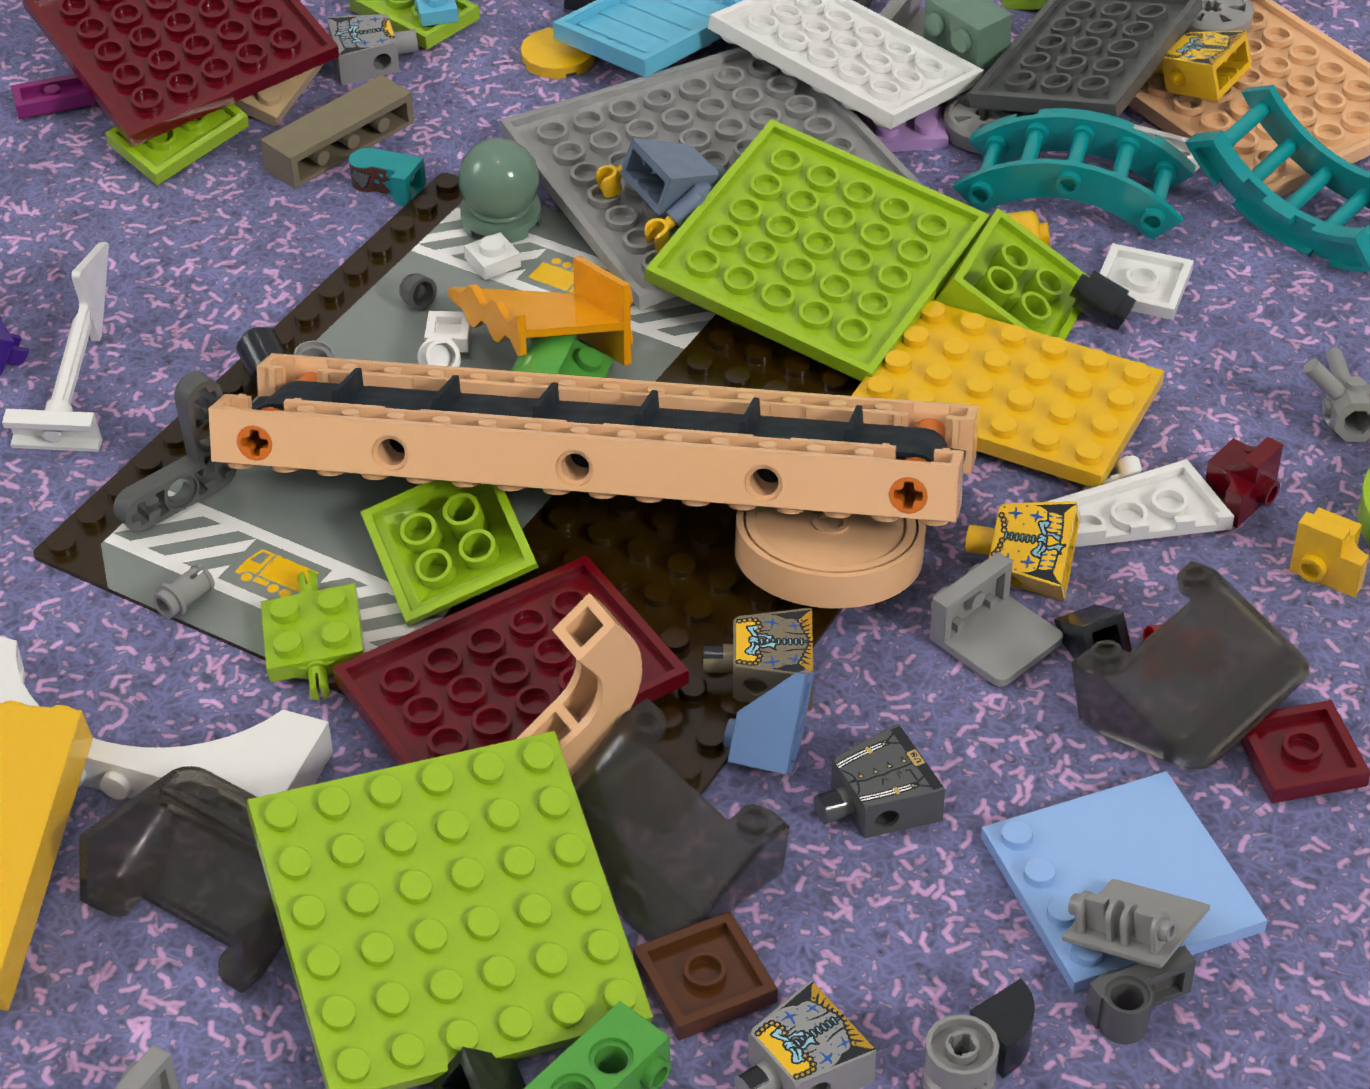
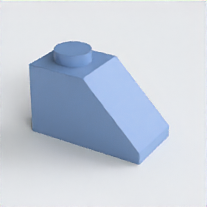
[724,670,815,775]

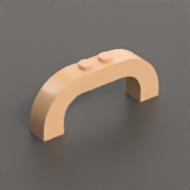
[517,593,642,777]

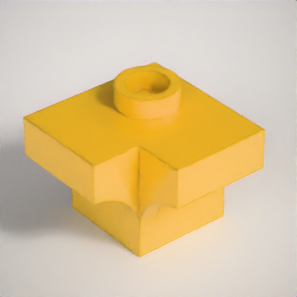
[1289,507,1369,597]

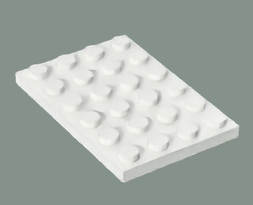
[707,0,984,129]

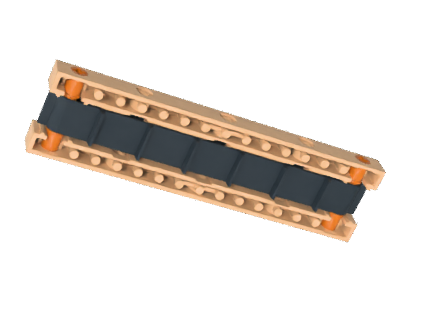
[208,353,979,526]

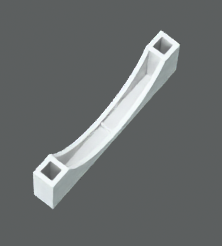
[0,636,333,837]

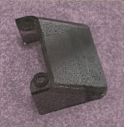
[1071,561,1310,770]
[571,698,790,942]
[79,766,284,993]

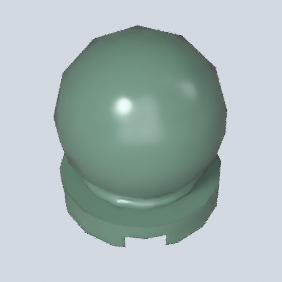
[458,138,541,243]

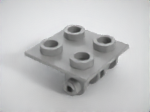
[1062,878,1210,969]

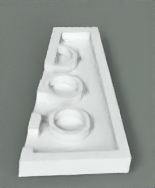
[1046,459,1234,547]

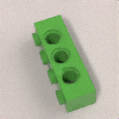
[524,1001,671,1089]

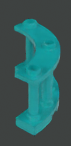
[1185,85,1370,272]
[953,108,1196,239]

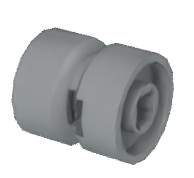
[922,1014,1000,1089]

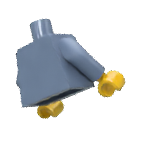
[596,138,726,252]

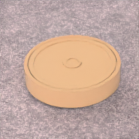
[735,506,926,608]

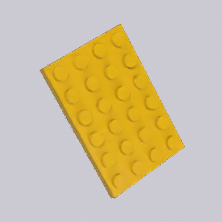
[852,301,1165,488]

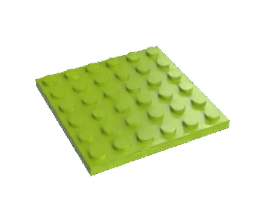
[644,119,990,382]
[246,731,653,1089]

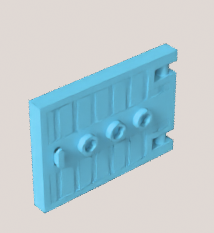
[553,0,743,78]

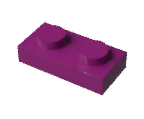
[11,74,96,119]

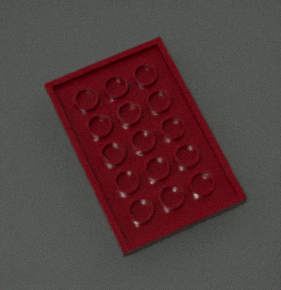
[332,555,689,766]

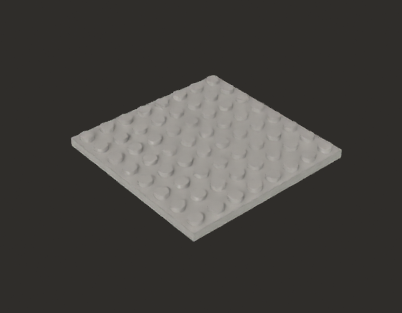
[500,47,924,310]

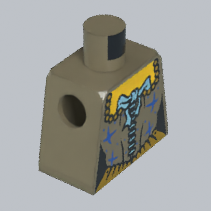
[703,608,813,710]

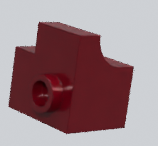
[1205,437,1283,528]

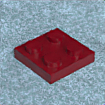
[1235,700,1370,804]

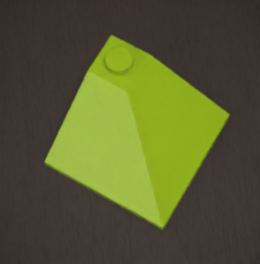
[933,207,1090,340]
[360,480,539,627]

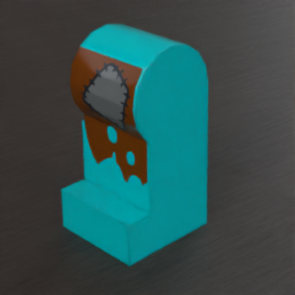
[348,148,427,206]

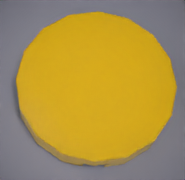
[520,28,596,79]

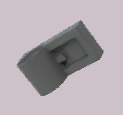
[1085,945,1196,1044]

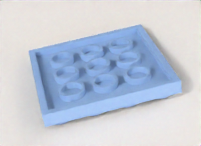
[981,771,1267,993]

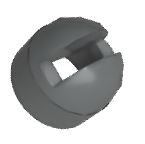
[399,273,437,310]

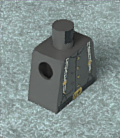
[814,724,945,838]

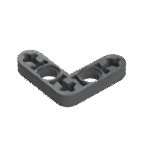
[113,371,237,532]

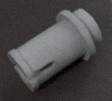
[152,563,215,619]

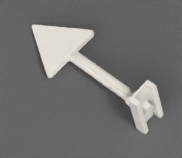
[2,242,109,452]

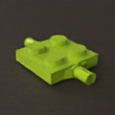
[261,570,365,700]

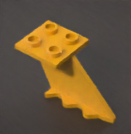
[448,256,633,366]

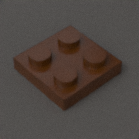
[633,911,778,1041]

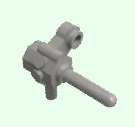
[1303,348,1370,442]

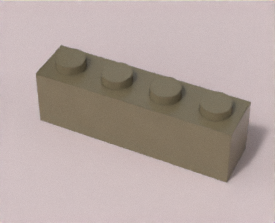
[260,75,415,189]

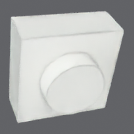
[464,232,521,280]
[424,311,472,352]

